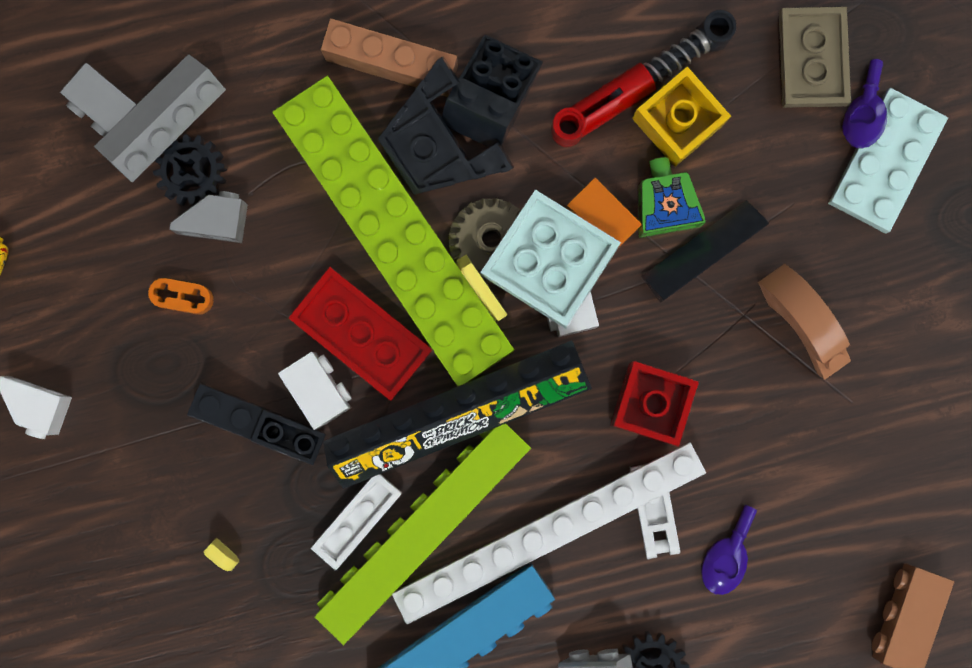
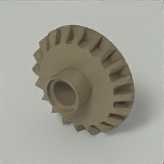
[449,198,521,283]

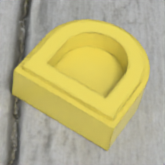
[204,538,239,571]

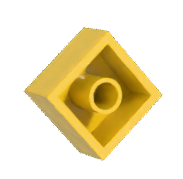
[632,66,731,167]

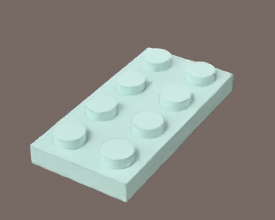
[828,88,948,234]

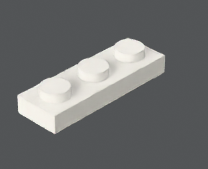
[311,474,402,570]

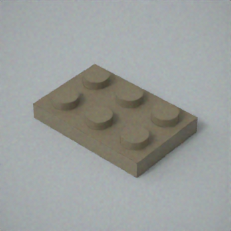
[779,7,851,108]

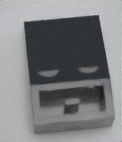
[442,35,543,147]

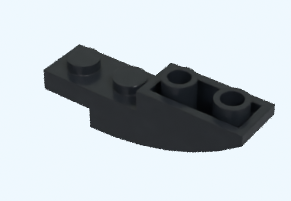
[187,383,326,465]

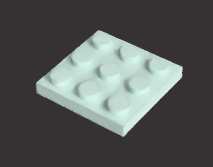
[480,190,621,329]

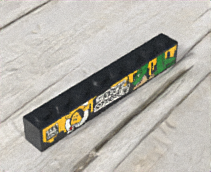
[323,340,592,489]

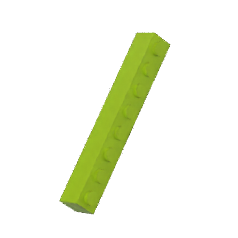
[315,424,531,646]

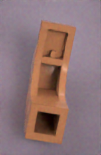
[758,264,851,380]

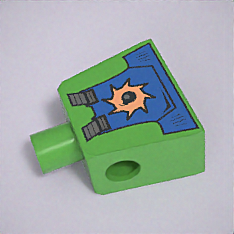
[638,157,706,238]

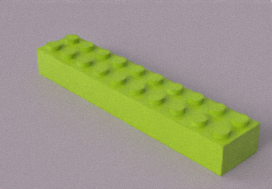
[272,75,514,386]

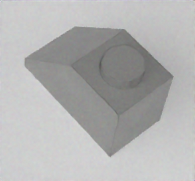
[170,191,248,243]

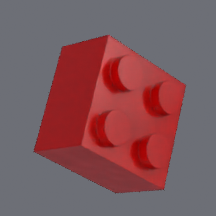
[610,361,699,446]

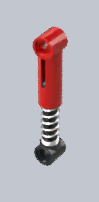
[551,10,736,147]

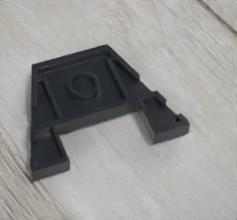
[378,56,514,195]

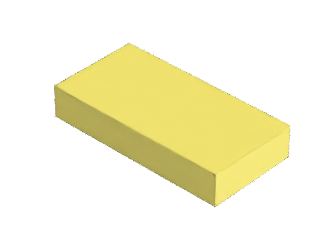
[457,254,507,321]

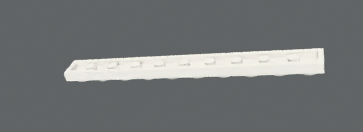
[392,442,706,624]

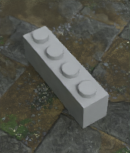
[94,54,226,182]

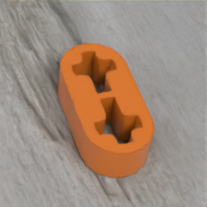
[148,278,214,314]

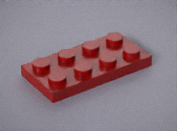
[289,267,433,401]

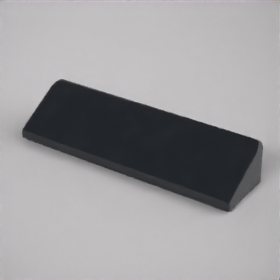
[641,200,769,303]

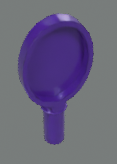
[843,59,888,149]
[701,505,757,595]

